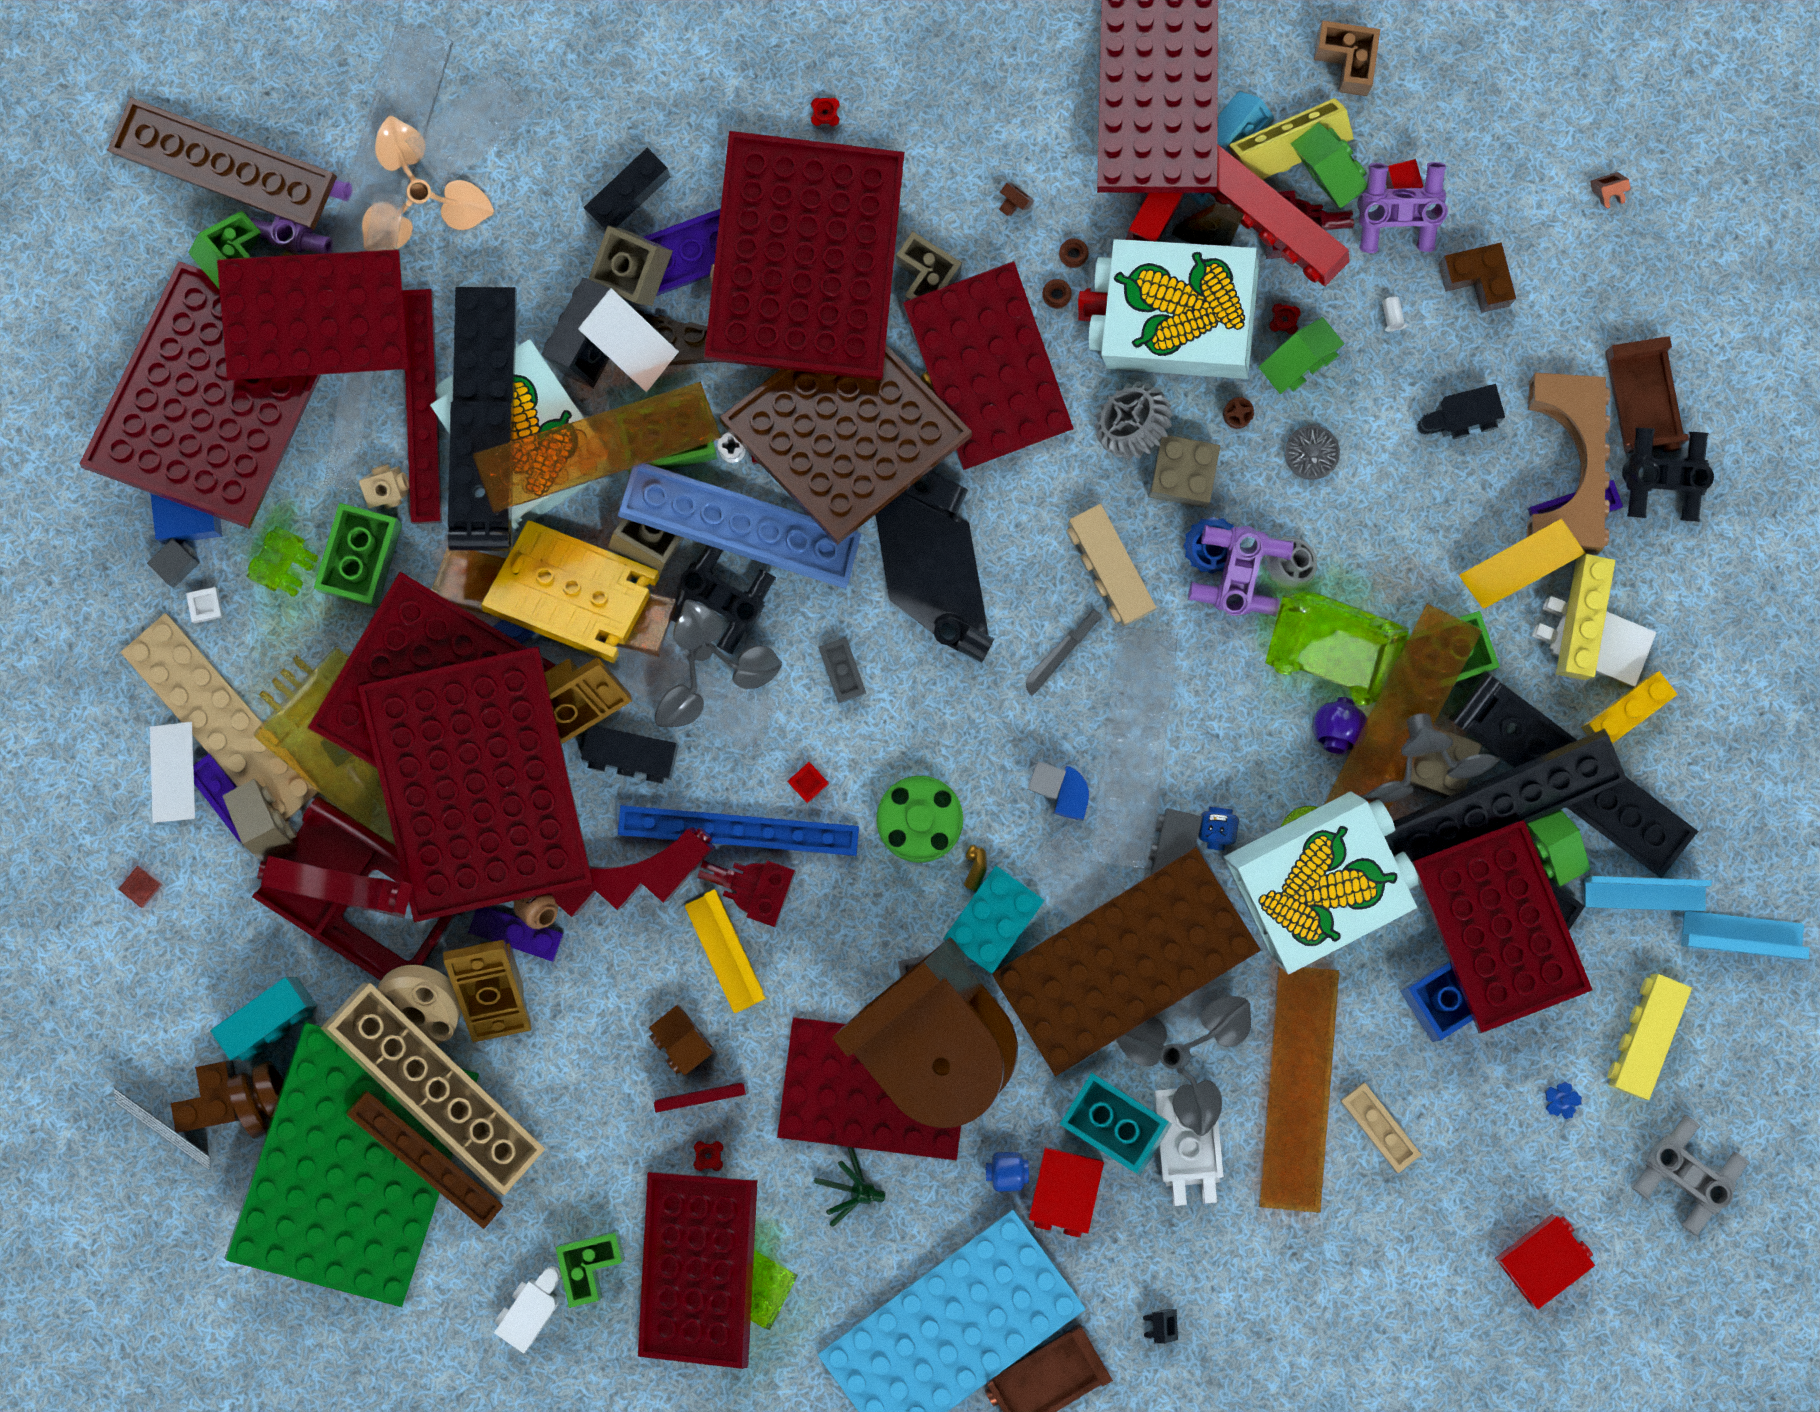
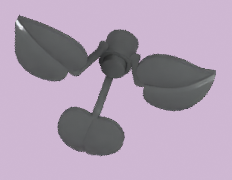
[655,600,782,727]
[1360,714,1500,803]
[1116,996,1251,1136]

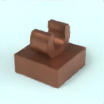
[1590,172,1631,209]
[999,183,1035,216]

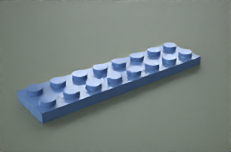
[618,460,861,589]

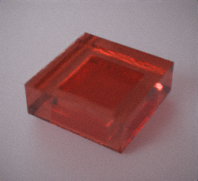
[118,866,162,908]

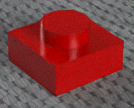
[787,762,829,804]

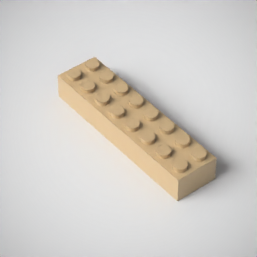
[321,983,545,1195]

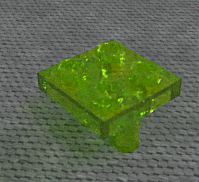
[246,526,318,597]
[751,1249,798,1330]

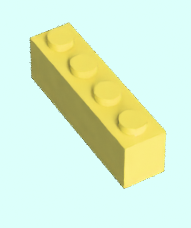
[1229,98,1354,181]
[1556,554,1616,680]
[1607,974,1692,1100]

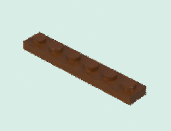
[345,1090,504,1229]

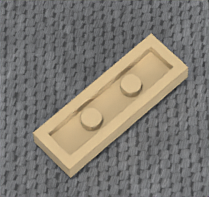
[1340,1082,1422,1173]

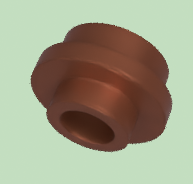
[1059,238,1089,268]
[1042,279,1072,309]

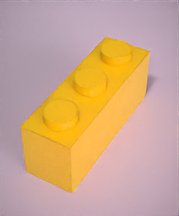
[1581,671,1678,744]

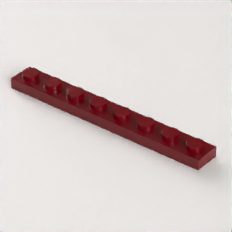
[403,289,442,524]

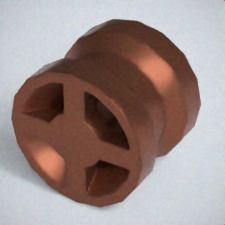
[1223,397,1254,429]

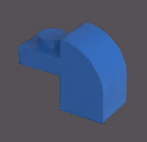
[1032,766,1089,821]

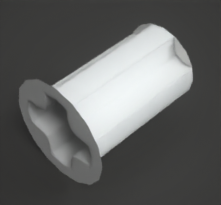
[1382,297,1408,332]

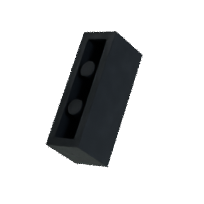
[583,147,670,234]
[581,726,679,784]

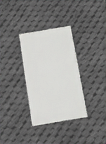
[578,288,679,392]
[150,722,195,823]

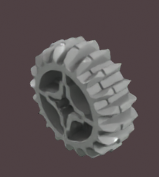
[1094,381,1173,461]

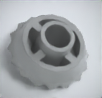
[1265,536,1317,592]

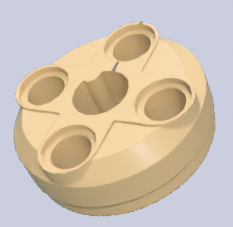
[376,965,461,1045]

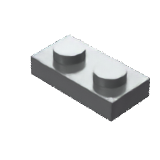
[818,637,866,704]

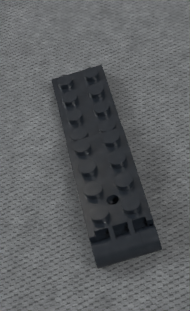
[448,287,517,551]
[1448,671,1699,878]

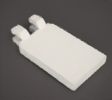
[1531,596,1657,688]
[1154,1089,1224,1206]

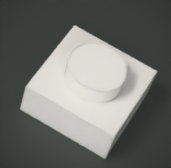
[186,587,224,623]

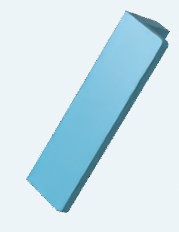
[1188,91,1275,205]
[1583,876,1712,911]
[1681,911,1810,960]

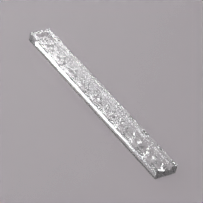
[323,192,405,490]

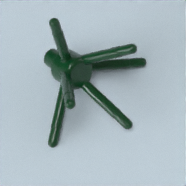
[814,1147,885,1227]

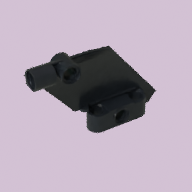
[875,470,995,663]

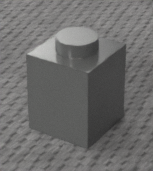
[147,538,199,588]

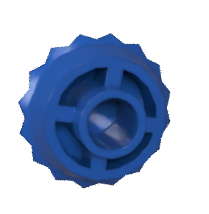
[1183,516,1241,574]

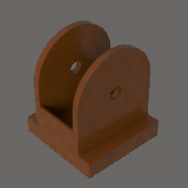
[832,937,1018,1128]

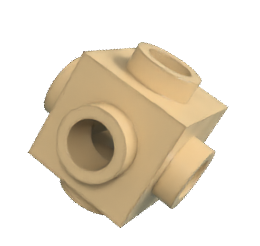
[359,464,410,509]

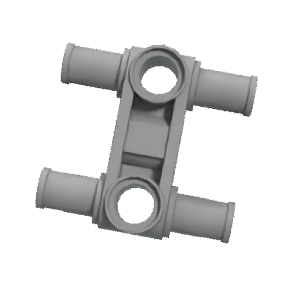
[1632,1115,1750,1237]

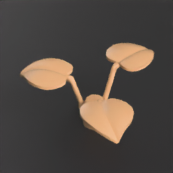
[362,116,494,251]

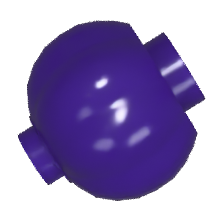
[1312,697,1369,754]

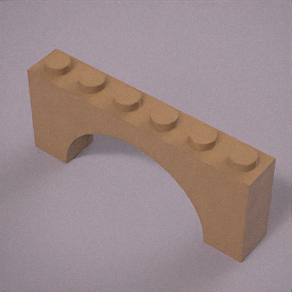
[1526,373,1610,555]

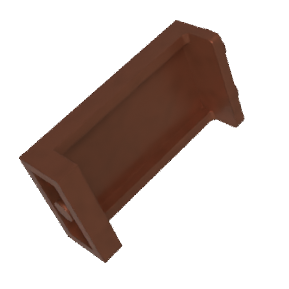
[1605,336,1689,454]
[985,1324,1113,1412]

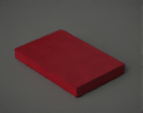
[654,1082,749,1113]

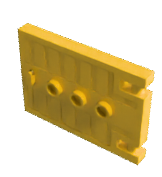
[481,520,660,663]

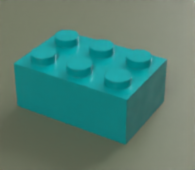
[943,865,1045,974]
[210,976,318,1062]
[1060,1072,1173,1175]

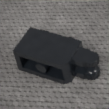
[1417,384,1505,440]

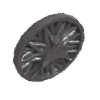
[1285,425,1340,480]

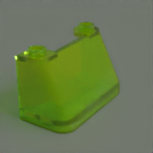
[1265,591,1409,706]

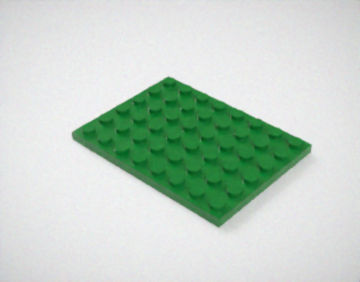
[224,1021,479,1307]

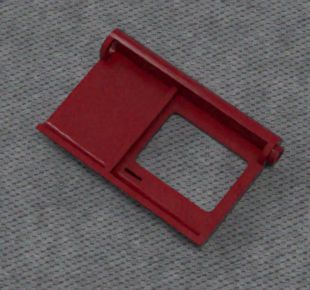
[252,796,464,981]

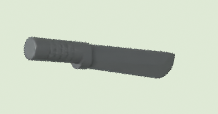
[1026,609,1102,696]

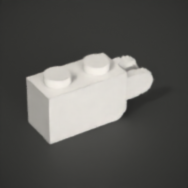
[494,1265,562,1353]

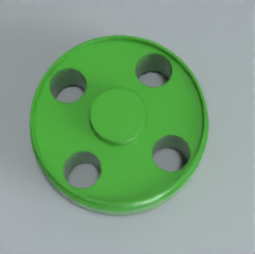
[876,776,963,863]

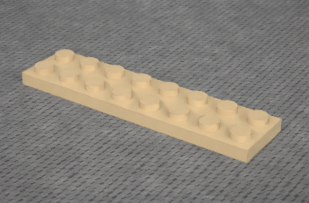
[120,613,322,822]

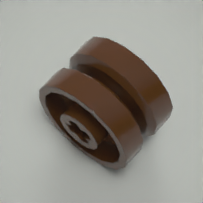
[227,1061,284,1139]

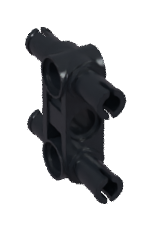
[1622,427,1714,522]
[665,545,776,655]

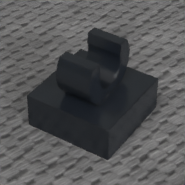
[1143,1309,1178,1344]

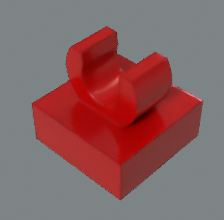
[1078,288,1108,321]

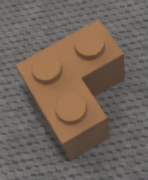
[1314,20,1381,96]

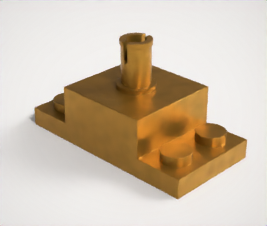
[545,657,632,744]
[443,940,532,1043]

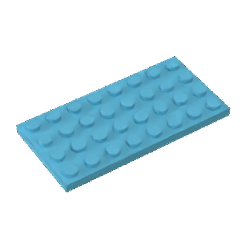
[818,1209,1086,1412]

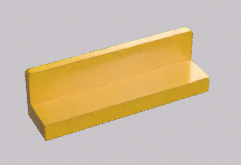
[685,889,767,1013]

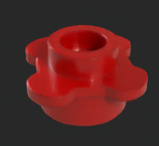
[811,98,840,127]
[1269,303,1301,335]
[693,1141,724,1171]

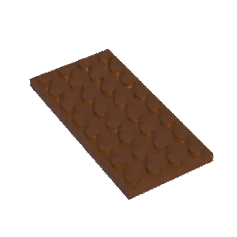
[992,847,1261,1077]

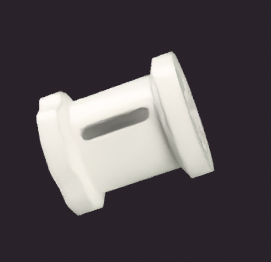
[717,432,746,463]

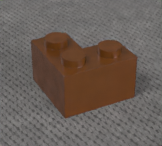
[1438,242,1516,313]
[649,1005,717,1076]
[170,1060,240,1133]

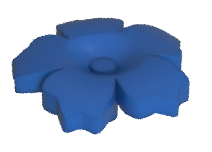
[1545,1082,1582,1119]

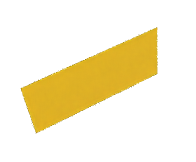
[1459,518,1586,609]

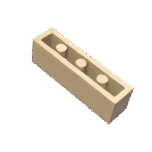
[1066,503,1157,628]

